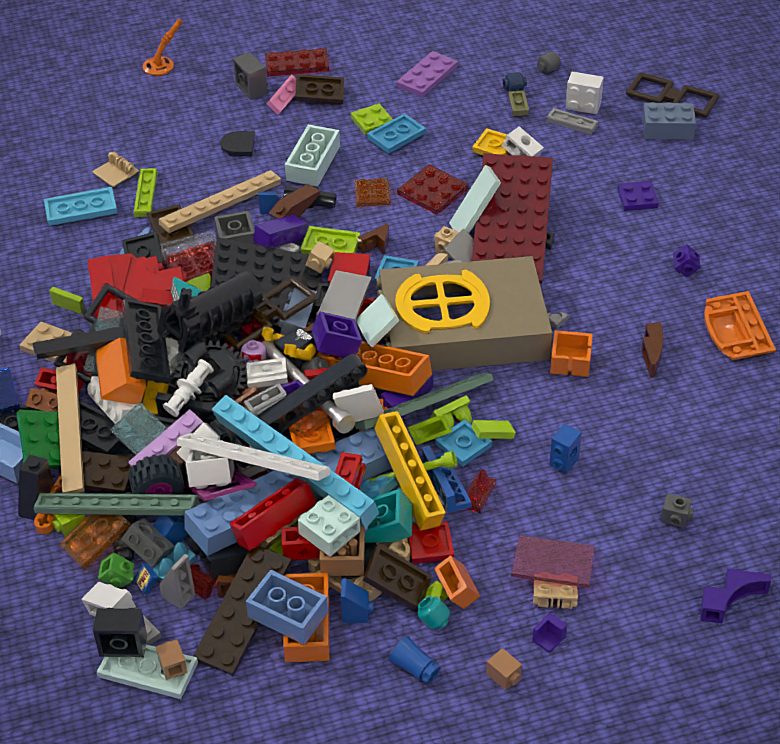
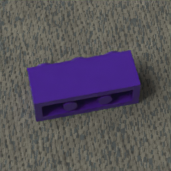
[253,215,308,248]

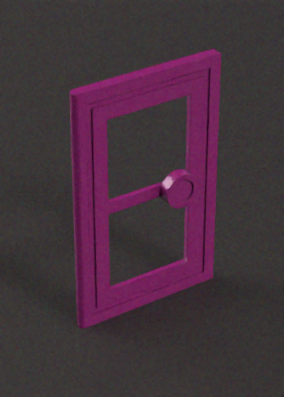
[185,468,257,501]

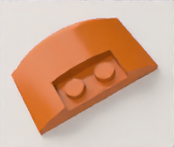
[704,291,776,360]

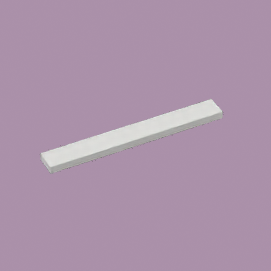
[177,433,330,481]

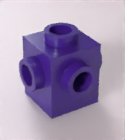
[673,244,701,277]

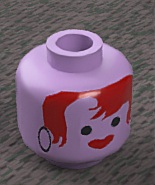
[241,340,267,367]

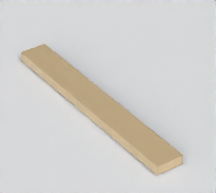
[56,364,85,494]

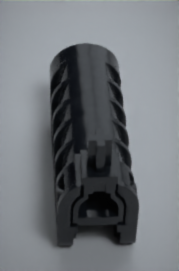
[157,271,263,355]

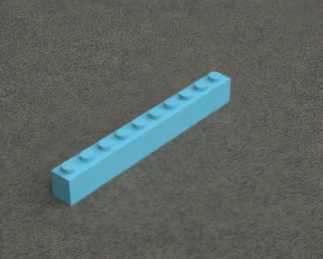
[212,395,379,528]

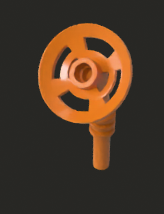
[143,18,183,76]

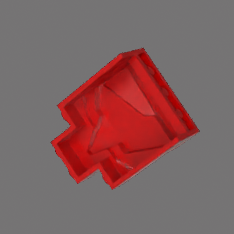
[87,253,188,327]

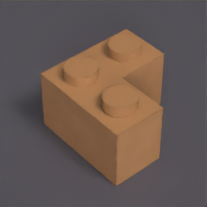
[320,525,365,576]

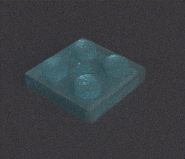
[110,402,167,455]

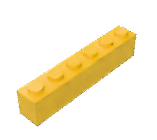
[374,411,445,530]

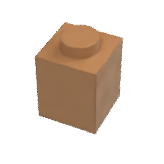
[156,639,188,680]
[486,648,522,690]

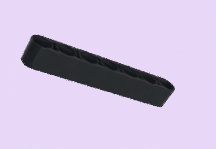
[249,354,367,445]

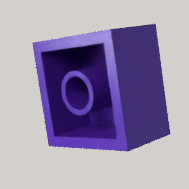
[311,311,362,358]

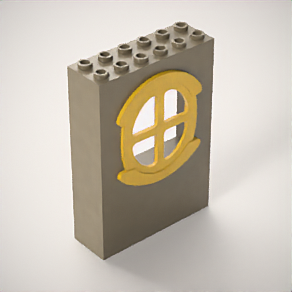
[376,256,552,371]

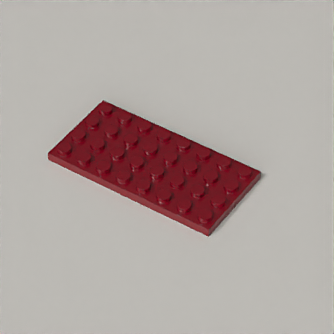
[472,153,553,284]

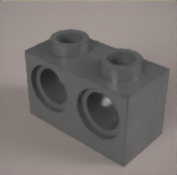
[122,518,175,567]

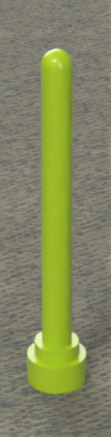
[369,451,458,481]

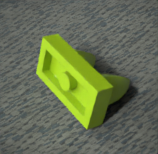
[430,395,472,428]

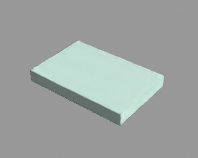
[356,294,399,347]

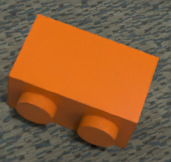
[434,555,480,609]

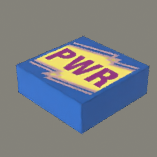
[134,563,159,594]

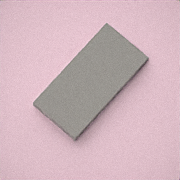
[317,270,371,321]

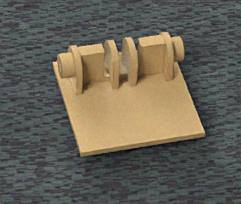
[92,152,139,187]
[533,574,578,609]

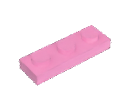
[266,74,296,115]

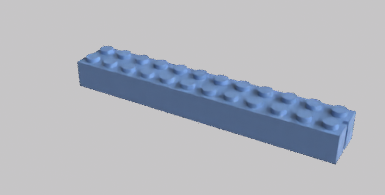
[185,426,414,556]

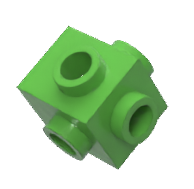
[98,553,134,589]

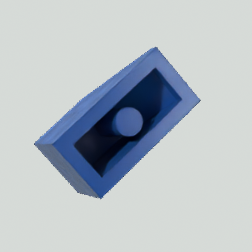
[153,515,189,545]
[341,579,373,623]

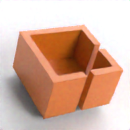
[550,330,593,377]

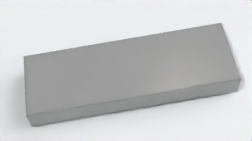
[546,108,598,135]

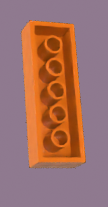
[313,341,432,396]

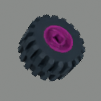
[129,454,185,495]

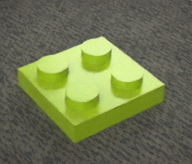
[351,103,393,135]

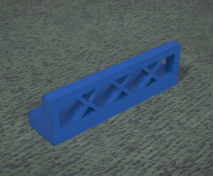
[422,446,472,513]

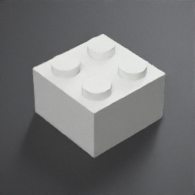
[565,72,604,114]
[186,450,234,489]

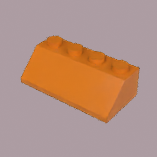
[95,338,146,405]

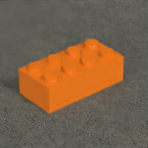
[283,573,330,662]

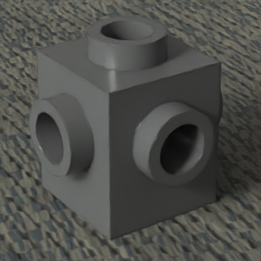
[660,493,694,528]

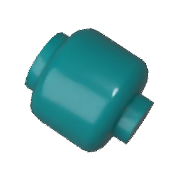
[418,596,450,629]

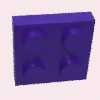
[617,181,659,211]

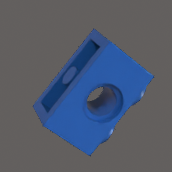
[549,424,582,474]

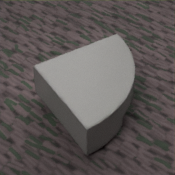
[547,312,569,329]

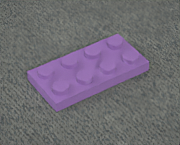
[396,51,458,97]

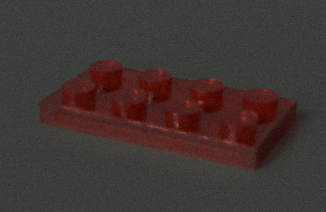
[265,48,329,77]

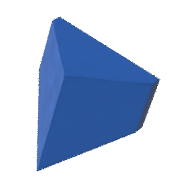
[258,192,280,214]

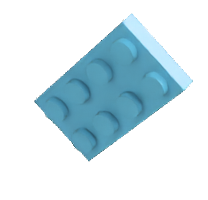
[44,187,117,226]

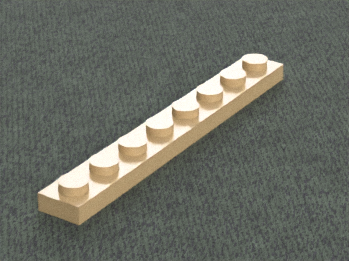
[159,170,281,233]

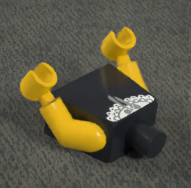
[262,327,318,368]

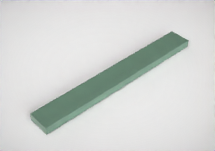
[355,373,493,430]
[33,493,199,516]

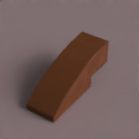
[641,322,663,378]

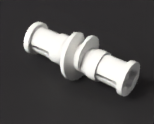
[163,359,214,417]

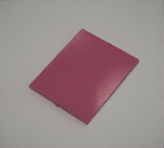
[511,535,595,588]

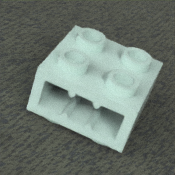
[298,495,360,557]

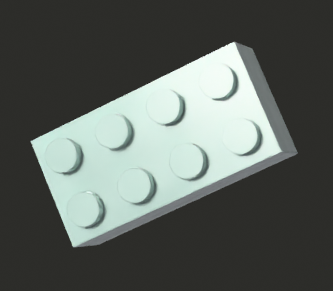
[285,124,340,187]

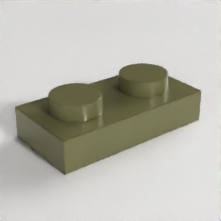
[508,91,529,116]

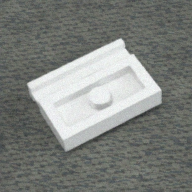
[247,358,288,388]

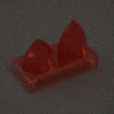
[461,469,496,513]
[190,564,218,600]

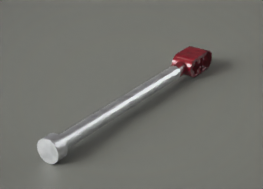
[239,318,355,433]

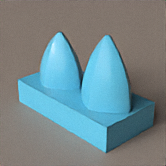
[153,542,197,582]

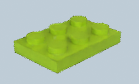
[301,226,361,258]

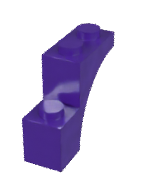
[700,569,771,623]

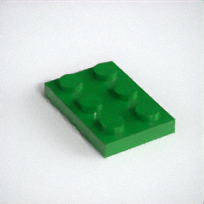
[16,410,61,469]

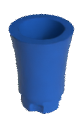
[389,636,441,684]

